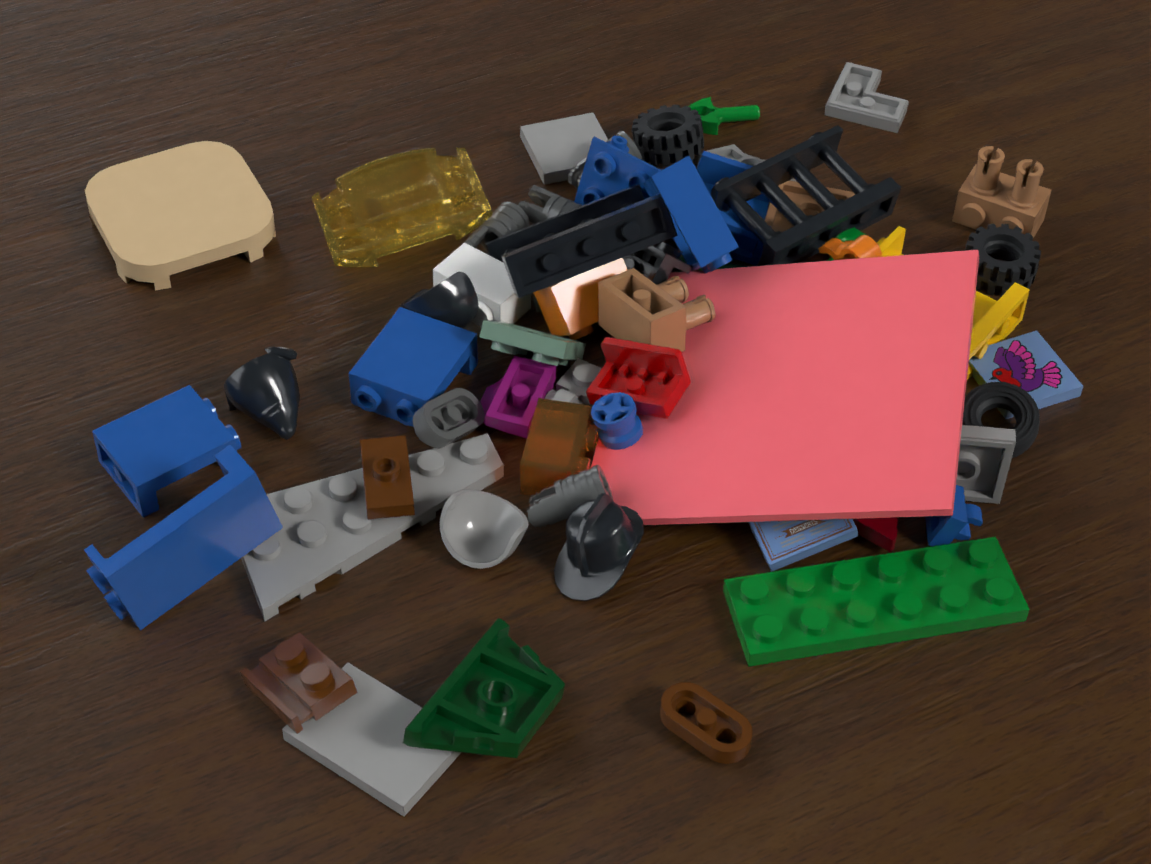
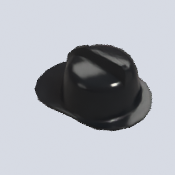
[554,493,644,601]

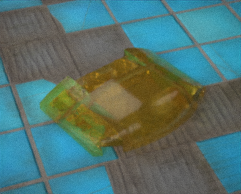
[312,148,492,267]

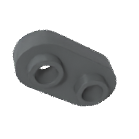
[413,388,485,448]

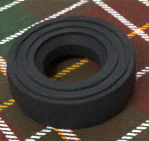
[962,382,1040,458]

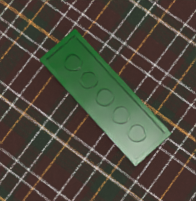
[723,537,1030,667]

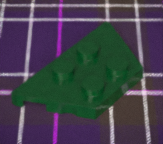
[403,618,565,758]

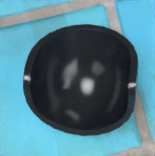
[400,272,478,328]

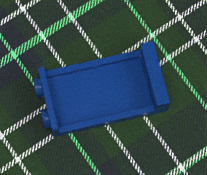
[84,445,283,631]

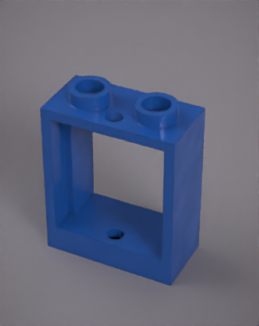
[643,156,739,273]

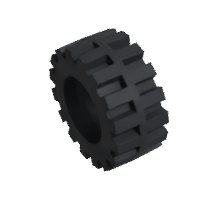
[632,105,704,167]
[965,224,1041,297]

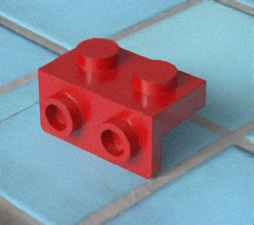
[586,337,691,419]

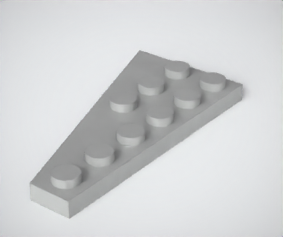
[241,433,504,621]

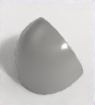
[440,489,528,569]

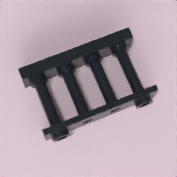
[711,125,901,266]
[485,184,678,298]

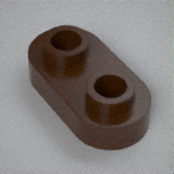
[660,682,753,764]

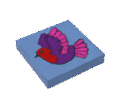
[969,331,1083,419]

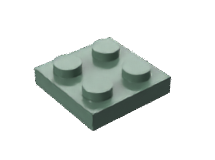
[479,320,587,366]

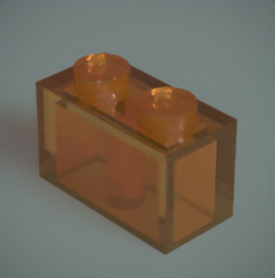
[520,398,598,496]

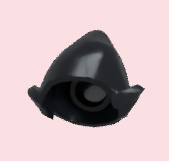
[224,346,300,440]

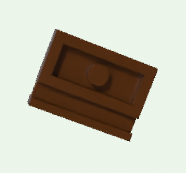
[240,632,358,734]

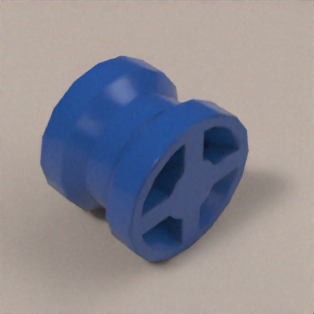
[591,392,643,450]

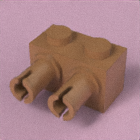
[952,146,1051,238]
[598,268,716,352]

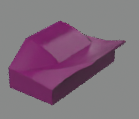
[480,356,556,439]

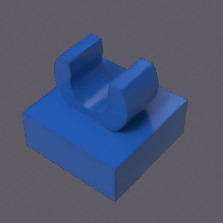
[925,485,983,546]

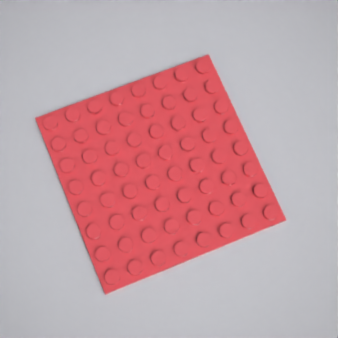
[590,250,979,525]

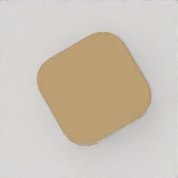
[85,141,276,291]

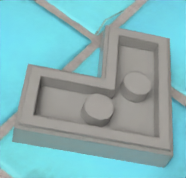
[824,62,909,133]

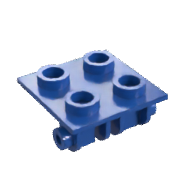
[574,136,662,205]

